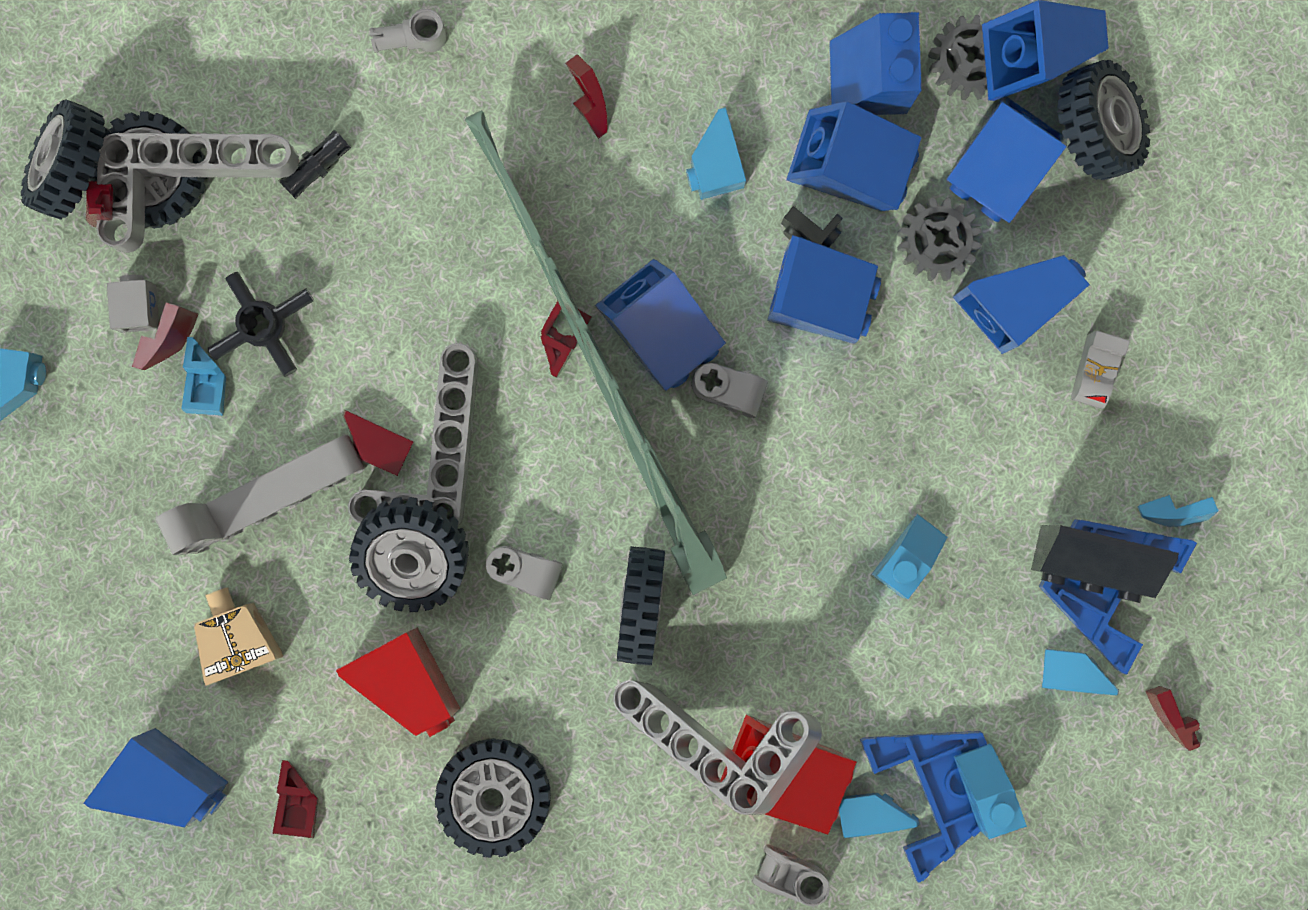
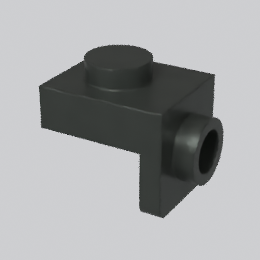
[781,206,843,248]

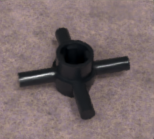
[208,272,314,377]

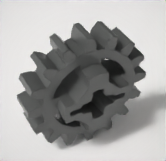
[928,15,992,101]
[897,198,982,281]

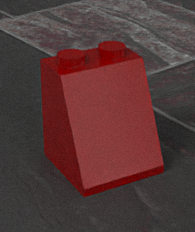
[336,627,460,737]
[720,714,857,835]

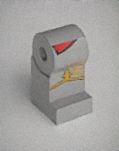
[1071,331,1130,409]

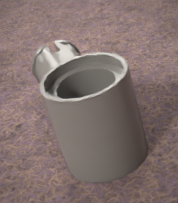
[369,9,447,53]

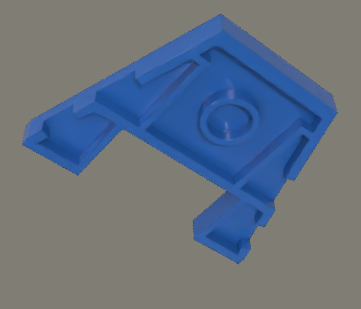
[1039,519,1197,675]
[860,731,987,883]

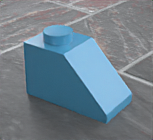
[686,107,746,200]
[0,349,46,421]
[871,514,948,599]
[954,744,1027,839]

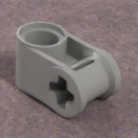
[691,363,768,418]
[486,546,563,600]
[752,844,830,907]

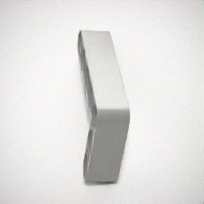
[96,133,299,253]
[348,343,479,527]
[155,435,365,555]
[613,680,822,815]

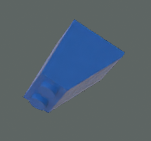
[982,0,1109,101]
[829,12,921,115]
[946,96,1067,223]
[786,101,922,211]
[767,235,881,344]
[953,255,1090,354]
[595,259,726,391]
[83,728,229,828]

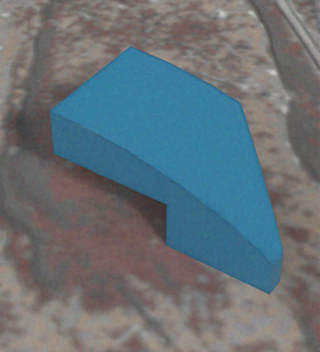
[181,337,226,416]
[1138,495,1219,527]
[1042,649,1119,695]
[839,793,920,838]

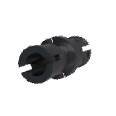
[278,130,351,199]

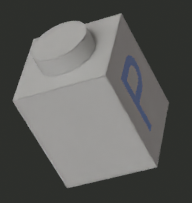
[107,275,159,333]

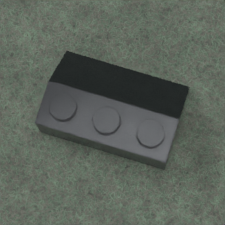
[1031,525,1179,603]

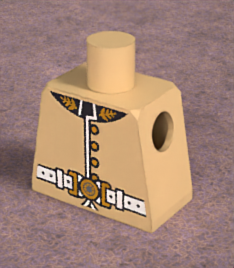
[194,587,283,686]

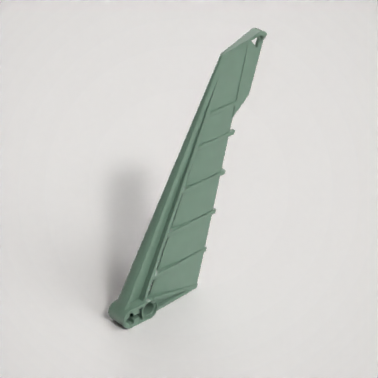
[465,110,727,595]

